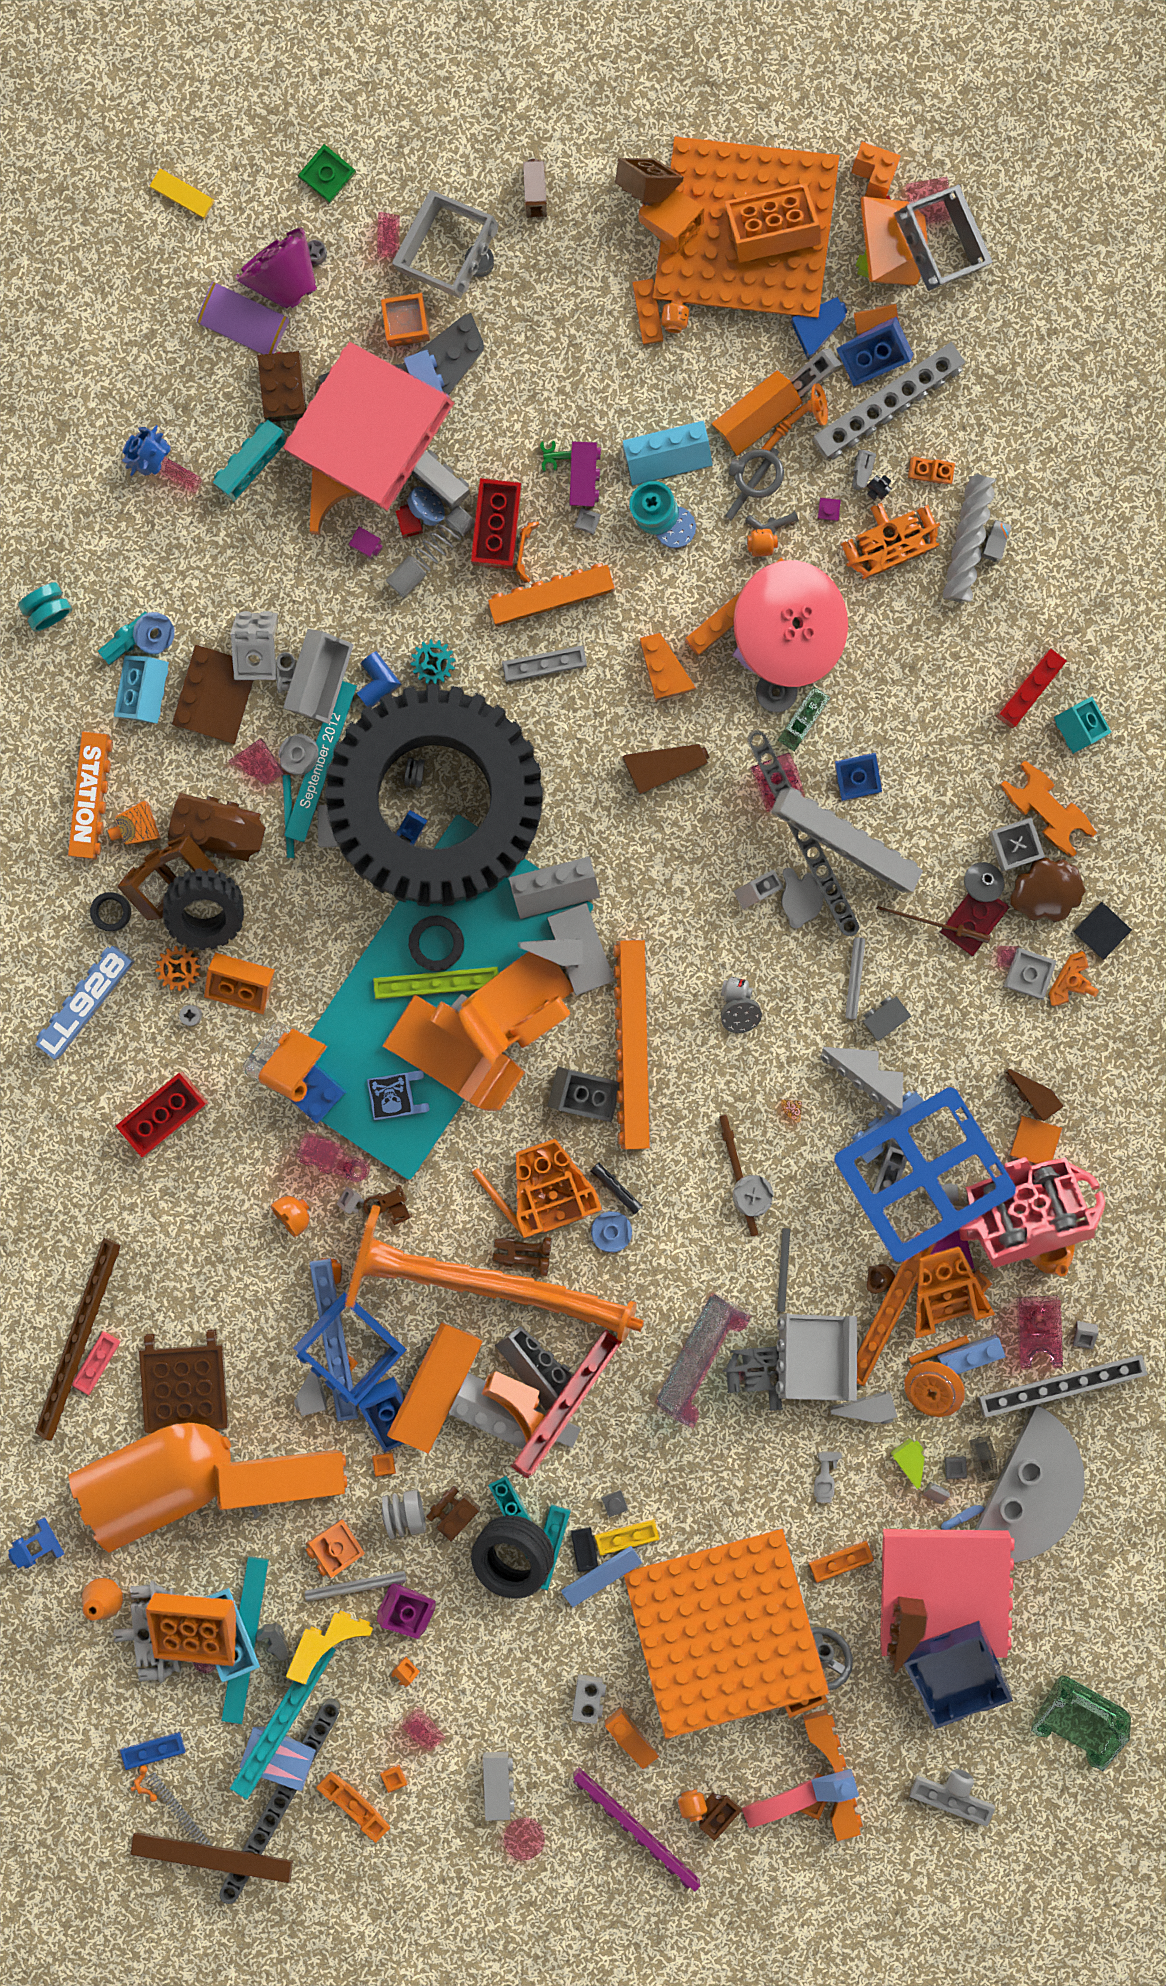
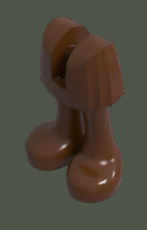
[492,1237,552,1276]

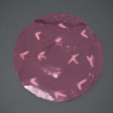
[504,1817,545,1860]

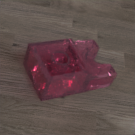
[295,1131,370,1182]
[1016,1295,1063,1370]

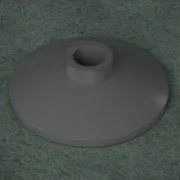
[756,678,797,712]
[964,862,1004,902]

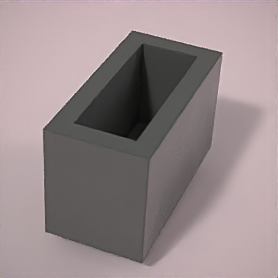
[862,995,912,1041]

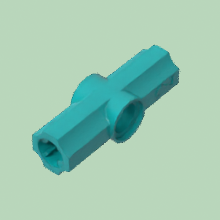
[98,611,153,665]

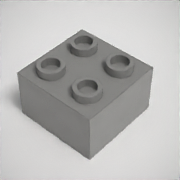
[988,818,1045,872]

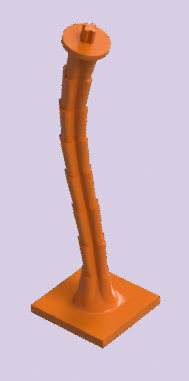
[345,1205,644,1342]

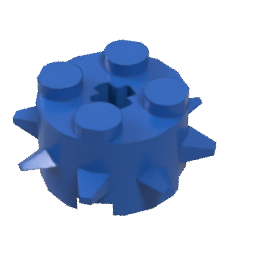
[122,425,171,476]

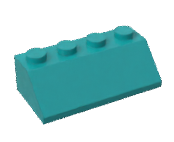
[213,420,287,502]

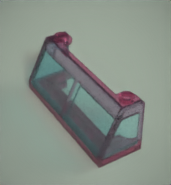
[655,1292,751,1429]

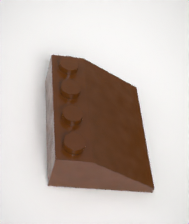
[172,645,254,744]

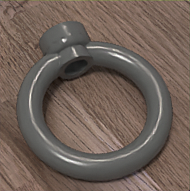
[729,449,784,498]

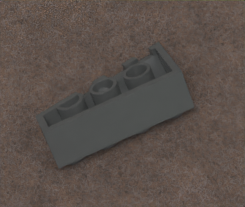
[495,1326,573,1411]

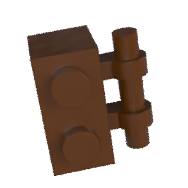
[426,1486,480,1542]

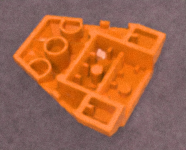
[516,1139,602,1238]

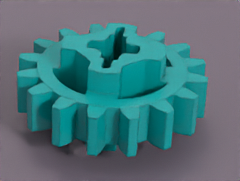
[411,639,456,684]

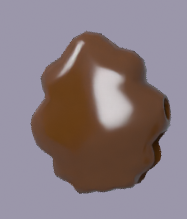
[1010,857,1086,923]

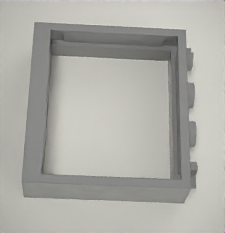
[392,190,499,299]

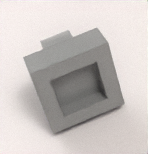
[337,1187,364,1214]

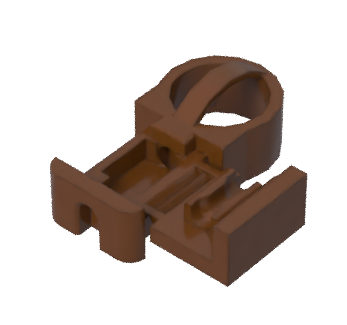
[363,1185,412,1225]

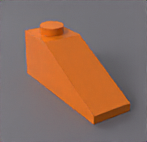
[605,1707,659,1769]

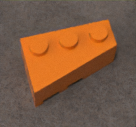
[640,633,696,701]

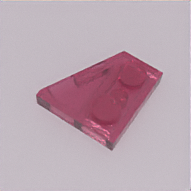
[228,739,285,785]

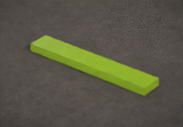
[373,967,498,999]

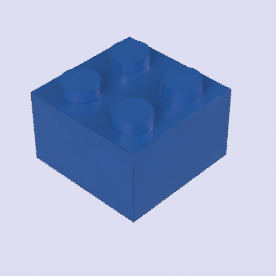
[288,1064,347,1124]

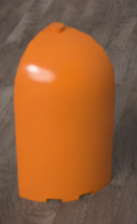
[68,1423,231,1553]

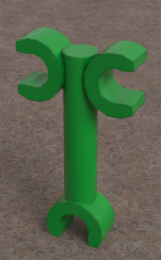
[540,441,571,472]

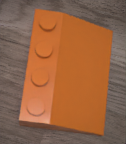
[725,183,821,263]
[146,1593,236,1666]

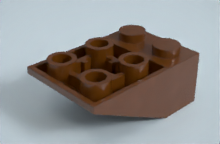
[887,1597,928,1673]

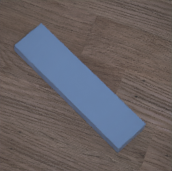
[561,1546,642,1607]

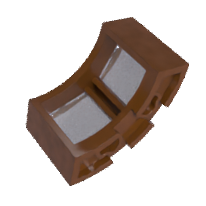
[117,835,218,920]

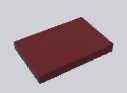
[939,893,1010,957]

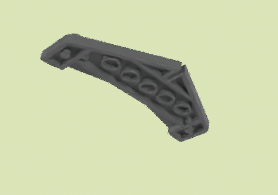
[318,313,484,395]

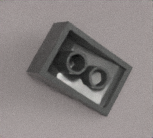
[547,1066,619,1122]

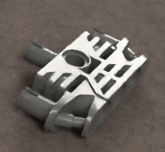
[722,1346,783,1411]

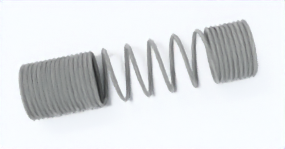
[386,505,475,598]

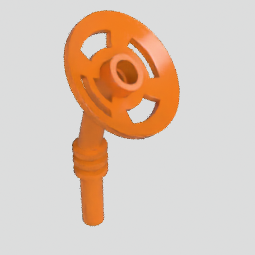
[761,383,828,451]

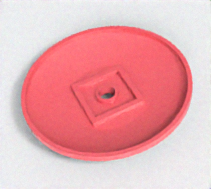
[734,560,848,687]

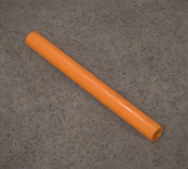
[471,1168,523,1237]

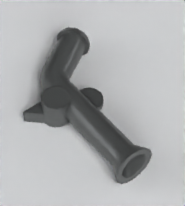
[745,510,799,534]

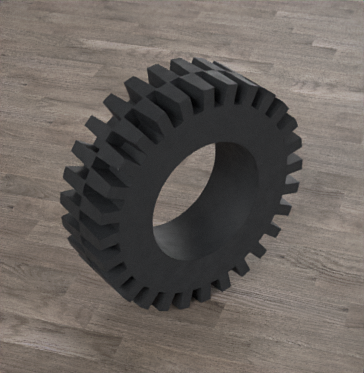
[325,684,543,907]

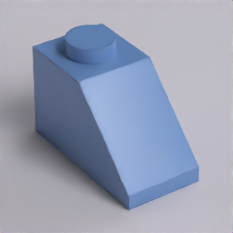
[811,1769,859,1802]

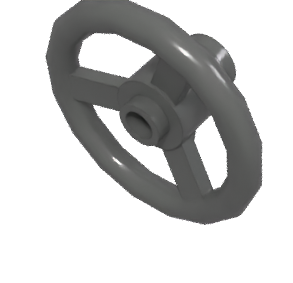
[811,1627,853,1691]

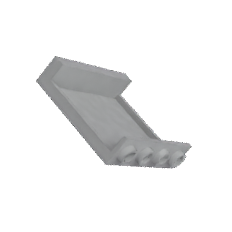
[776,1313,857,1401]

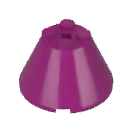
[235,227,317,308]

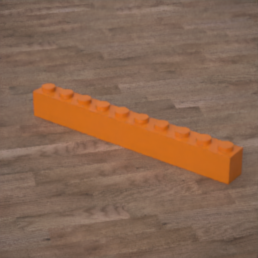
[613,940,650,1149]

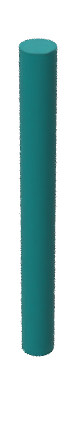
[282,775,295,858]

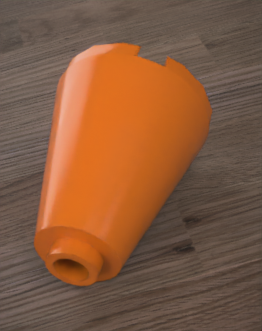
[82,1578,123,1621]

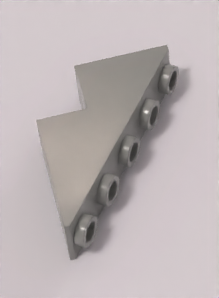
[820,1047,903,1117]

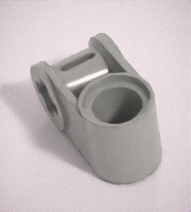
[276,652,297,693]

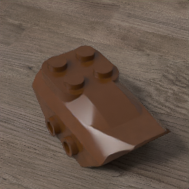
[168,793,266,862]

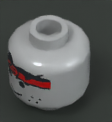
[721,977,753,1003]

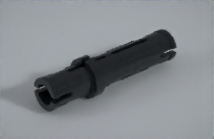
[590,1162,643,1215]

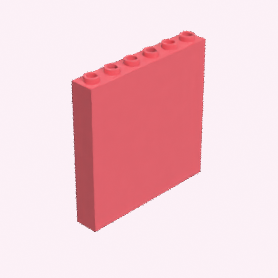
[283,341,454,511]
[880,1529,1015,1658]

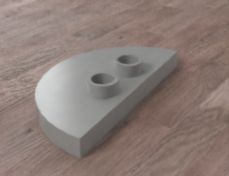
[974,1404,1085,1563]

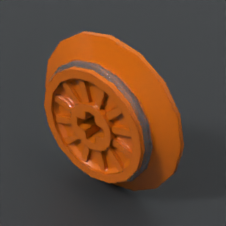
[904,1361,965,1417]

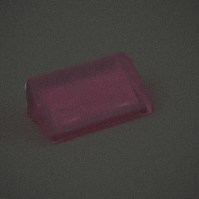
[377,212,400,258]
[160,457,203,494]

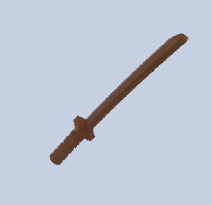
[876,906,991,943]

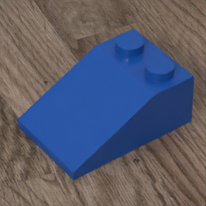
[836,317,914,386]
[358,1377,405,1452]

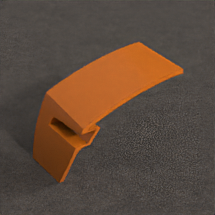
[459,951,574,1068]
[383,995,525,1111]

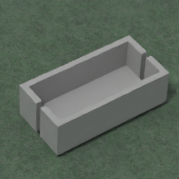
[283,629,354,724]

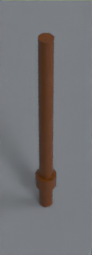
[719,1114,759,1237]

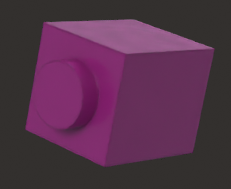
[349,526,383,560]

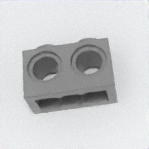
[572,1674,606,1724]

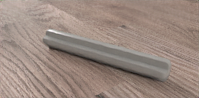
[845,937,865,1019]

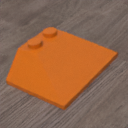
[860,197,928,286]

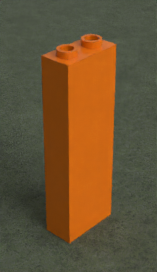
[215,1450,347,1510]

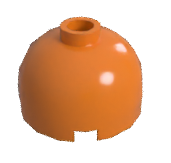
[270,1196,310,1238]

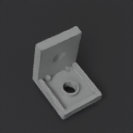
[231,611,278,680]

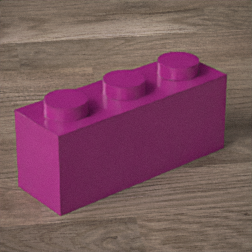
[569,441,601,507]

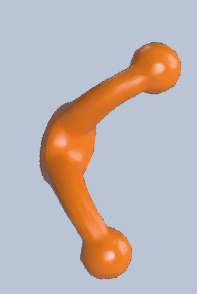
[131,1765,158,1802]

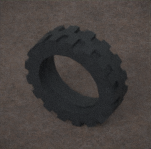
[408,915,464,971]

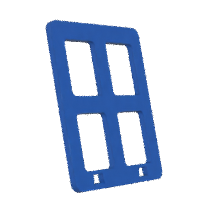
[834,1087,1016,1262]

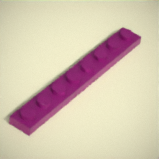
[573,1767,701,1892]

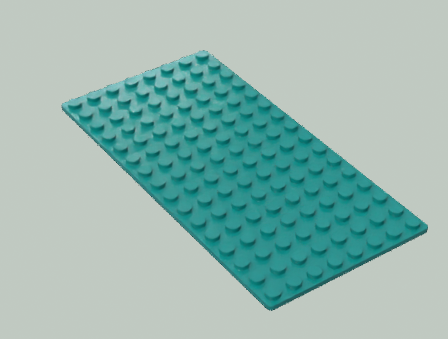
[281,815,594,1180]

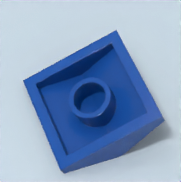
[835,753,882,801]

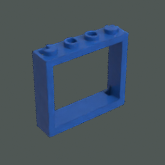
[293,1292,407,1406]

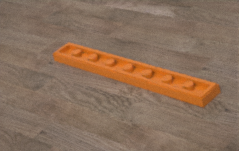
[857,1232,936,1387]

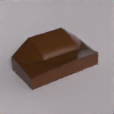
[699,1792,742,1841]

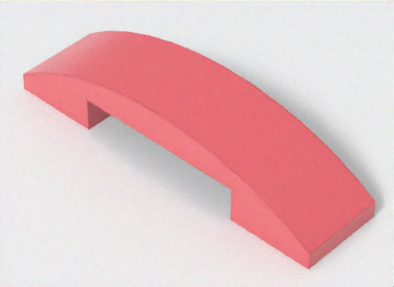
[742,1777,818,1828]

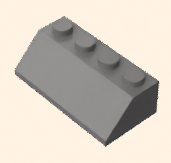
[411,450,470,510]
[509,856,600,919]
[449,1373,542,1449]

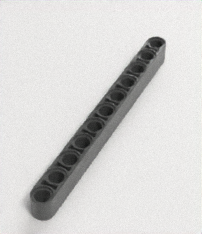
[747,730,859,937]
[219,1698,341,1904]

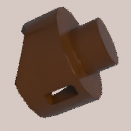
[866,1264,895,1294]

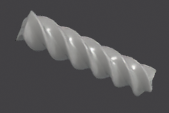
[943,474,997,604]

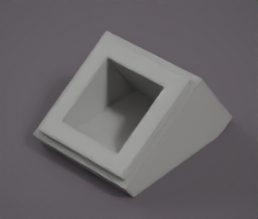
[1073,1321,1098,1349]
[923,1482,950,1504]

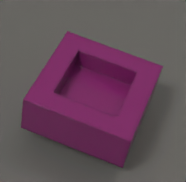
[817,497,841,522]

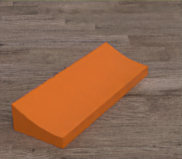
[387,1322,483,1454]

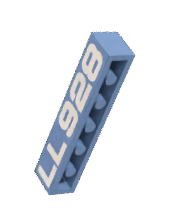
[35,946,135,1060]

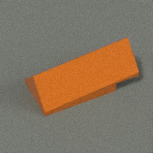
[712,370,803,456]

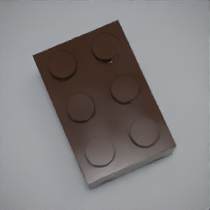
[257,351,307,422]

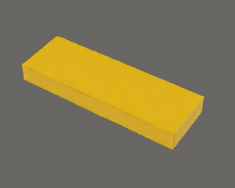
[150,168,215,219]
[595,1519,660,1556]

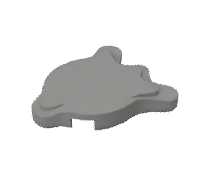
[781,868,833,928]

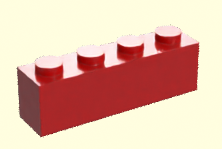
[996,648,1067,729]

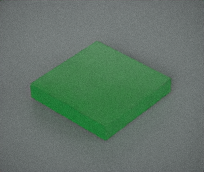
[297,144,356,204]

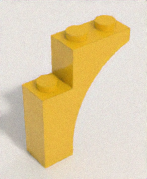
[286,1610,373,1685]

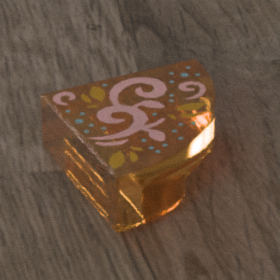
[781,1099,802,1122]

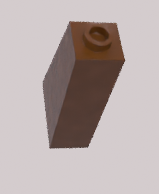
[622,744,710,795]

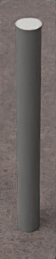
[725,448,780,520]
[777,1228,791,1312]

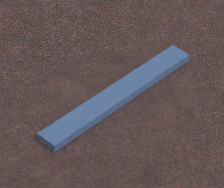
[310,1259,358,1421]

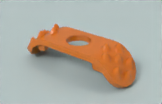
[515,521,540,583]

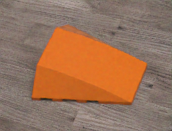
[915,1247,995,1339]

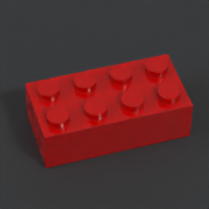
[471,478,522,570]
[115,1072,209,1158]

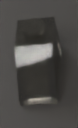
[969,1436,998,1484]

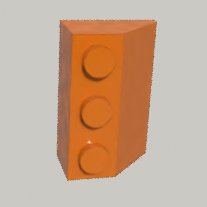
[204,952,275,1015]

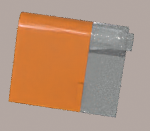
[243,1020,327,1102]

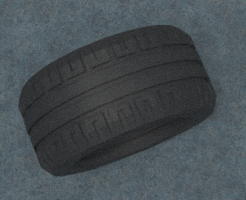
[471,1515,554,1599]

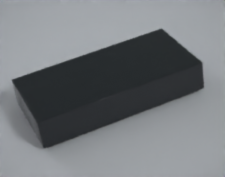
[571,1526,598,1572]

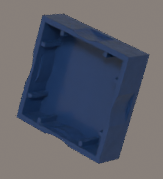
[904,1621,1013,1729]

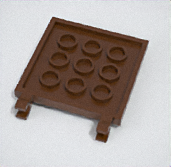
[139,1329,229,1433]

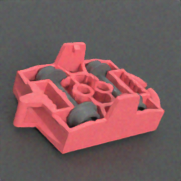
[959,1157,1105,1268]

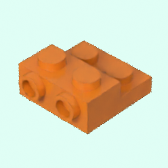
[305,1519,365,1578]

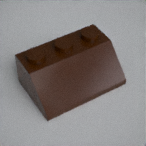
[615,158,684,205]

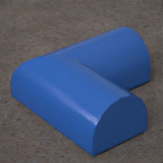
[357,651,402,707]

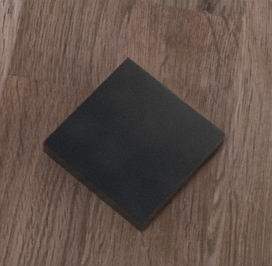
[1073,901,1132,960]

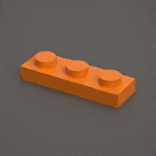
[632,278,663,345]

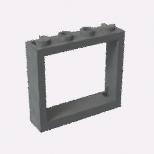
[894,185,993,291]

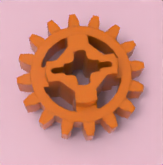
[155,946,201,991]

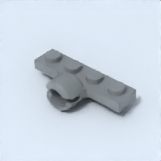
[909,1769,995,1827]

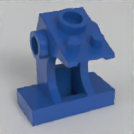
[8,1517,65,1569]

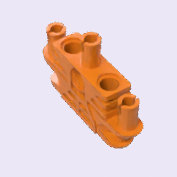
[840,503,940,580]

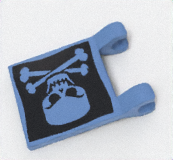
[367,1070,429,1120]

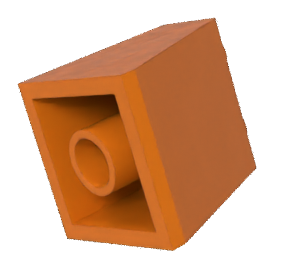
[638,189,704,253]

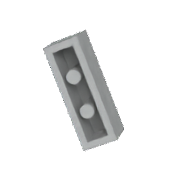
[483,1752,515,1821]

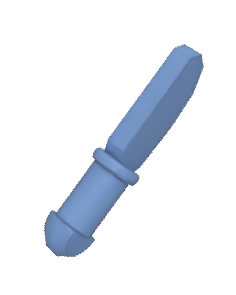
[941,1505,985,1530]

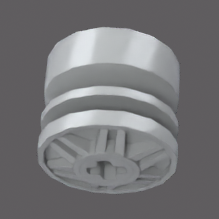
[382,1489,426,1540]

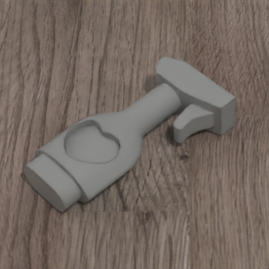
[814,1451,842,1503]

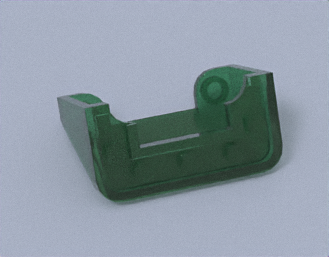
[1031,1675,1131,1772]

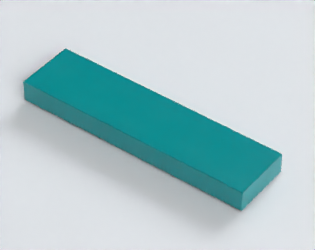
[540,1504,571,1591]

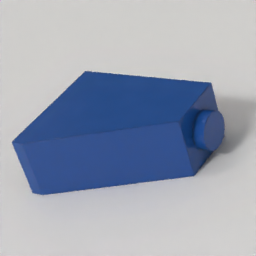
[791,297,847,360]

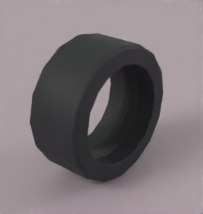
[90,892,131,931]

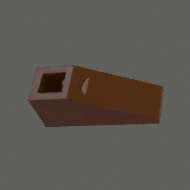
[1005,1068,1064,1121]

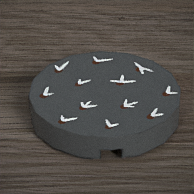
[720,998,762,1033]

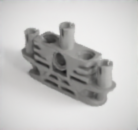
[113,1580,182,1684]

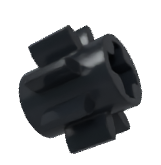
[866,474,892,501]

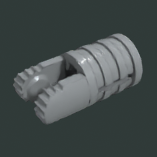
[852,450,876,490]

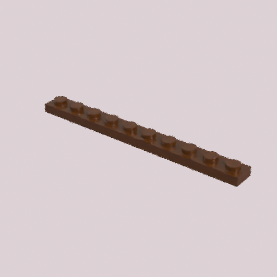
[35,1237,121,1441]

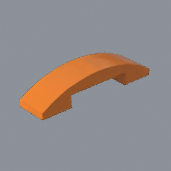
[316,1772,390,1843]

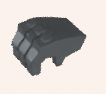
[256,1622,290,1661]

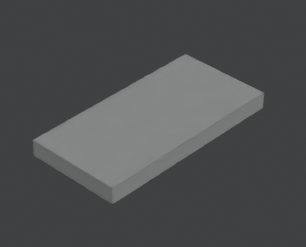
[547,903,615,995]

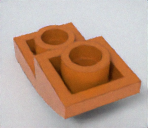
[854,304,899,335]
[908,456,955,484]

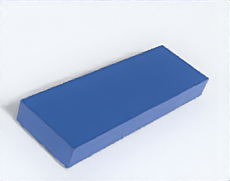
[120,1732,186,1770]

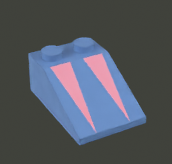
[240,1726,316,1791]

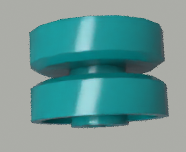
[629,481,679,535]
[17,582,73,632]

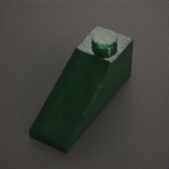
[777,686,831,752]

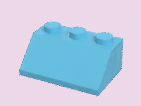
[114,655,169,724]

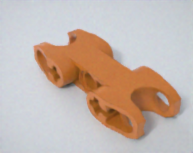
[999,760,1097,858]

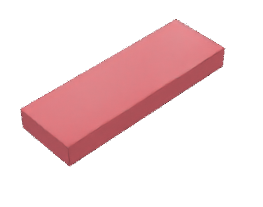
[72,1331,121,1396]

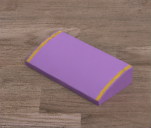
[197,282,289,354]

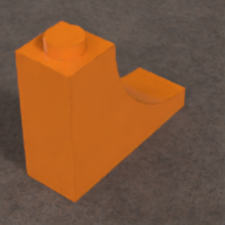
[310,468,358,535]

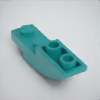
[488,1475,533,1559]

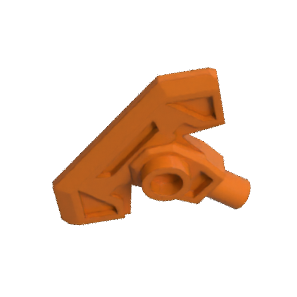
[1048,951,1099,1007]

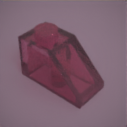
[401,1706,446,1751]

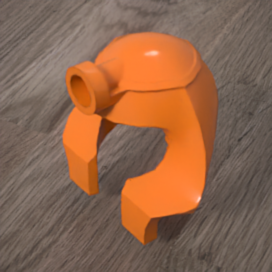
[1029,1244,1075,1276]

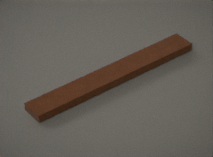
[130,1832,293,1883]

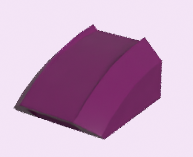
[377,1583,436,1639]

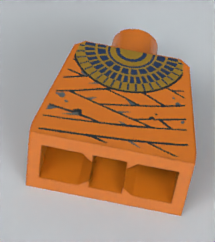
[108,801,161,845]

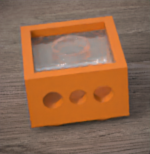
[381,293,431,347]

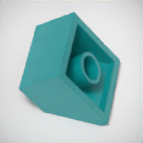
[1053,696,1112,754]

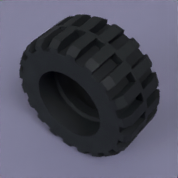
[163,868,244,950]

